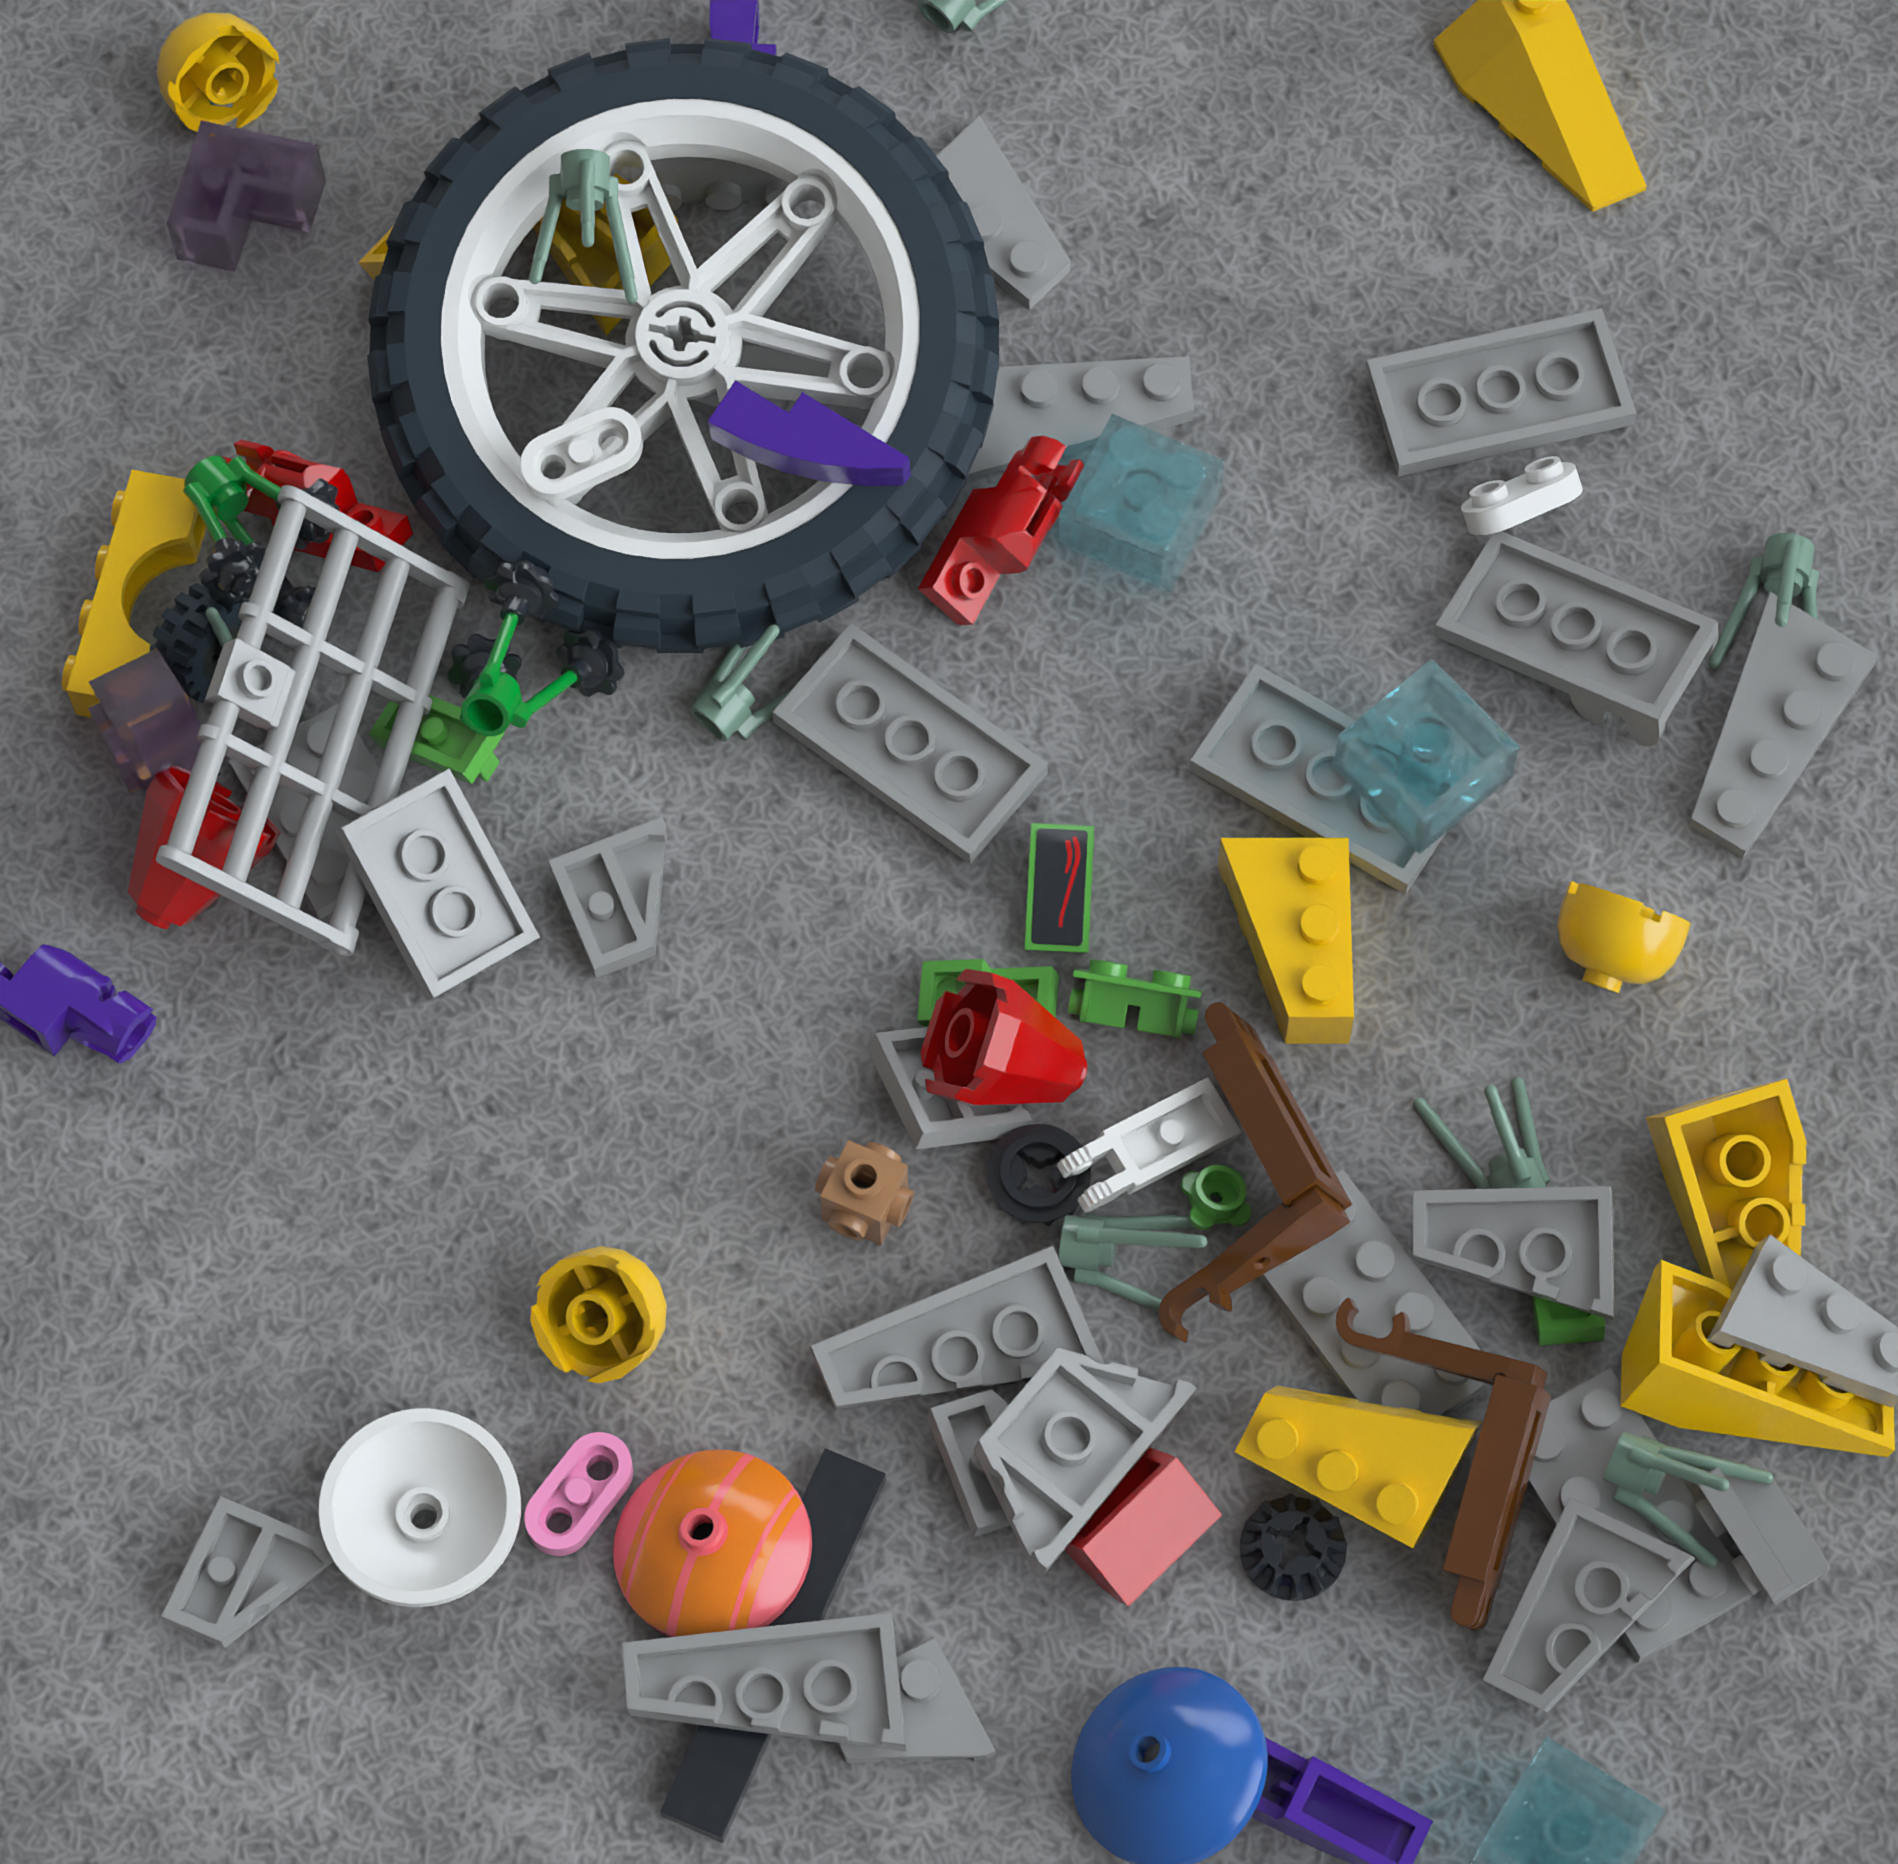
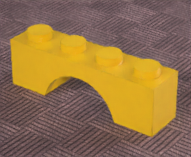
[62,469,206,728]

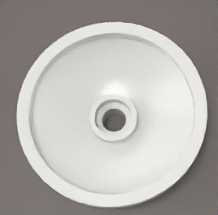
[319,1408,521,1607]

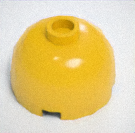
[157,13,280,136]
[1557,881,1692,993]
[530,1246,667,1383]

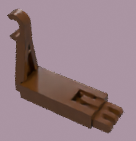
[1158,1002,1352,1343]
[1336,1297,1552,1631]

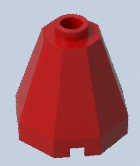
[127,765,281,929]
[920,969,1088,1105]

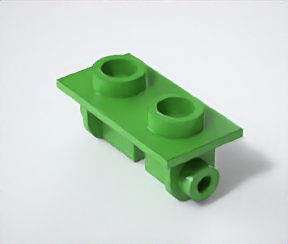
[1068,959,1203,1039]

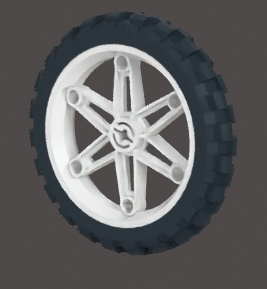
[367,38,999,653]

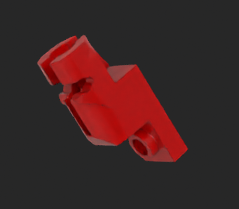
[918,435,1085,625]
[221,439,413,572]

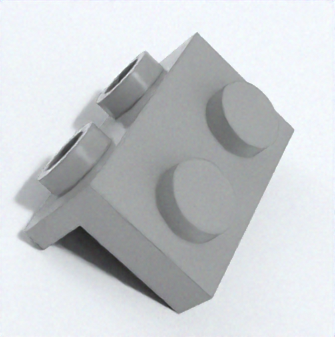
[1695,1458,1830,1605]

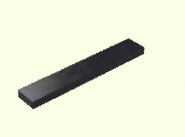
[660,1448,886,1843]

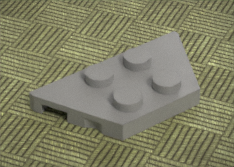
[973,1348,1197,1578]

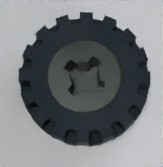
[149,583,264,703]

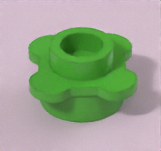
[1180,1165,1251,1230]

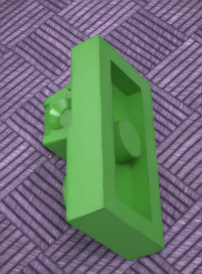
[368,695,505,784]

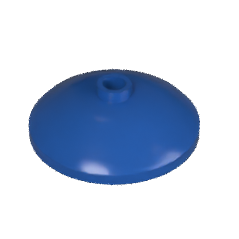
[1071,1667,1268,1864]

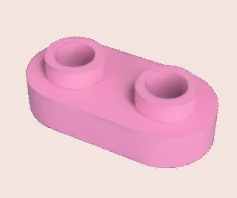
[524,1432,634,1556]

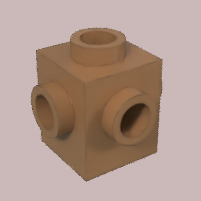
[815,1140,914,1246]

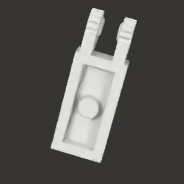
[1057,1077,1241,1213]

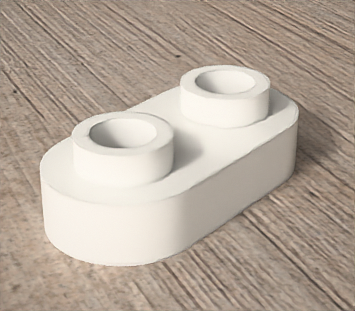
[520,407,643,501]
[1461,456,1583,535]

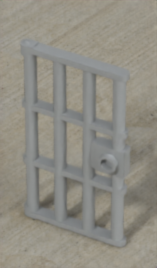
[156,485,470,957]

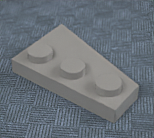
[936,115,1071,310]

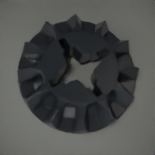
[987,1124,1091,1227]
[1240,1493,1347,1601]

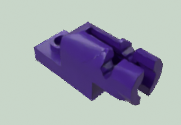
[0,944,157,1063]

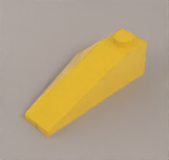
[1433,0,1647,212]
[1646,1079,1807,1290]
[1620,1260,1895,1457]

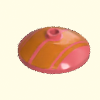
[613,1450,812,1637]

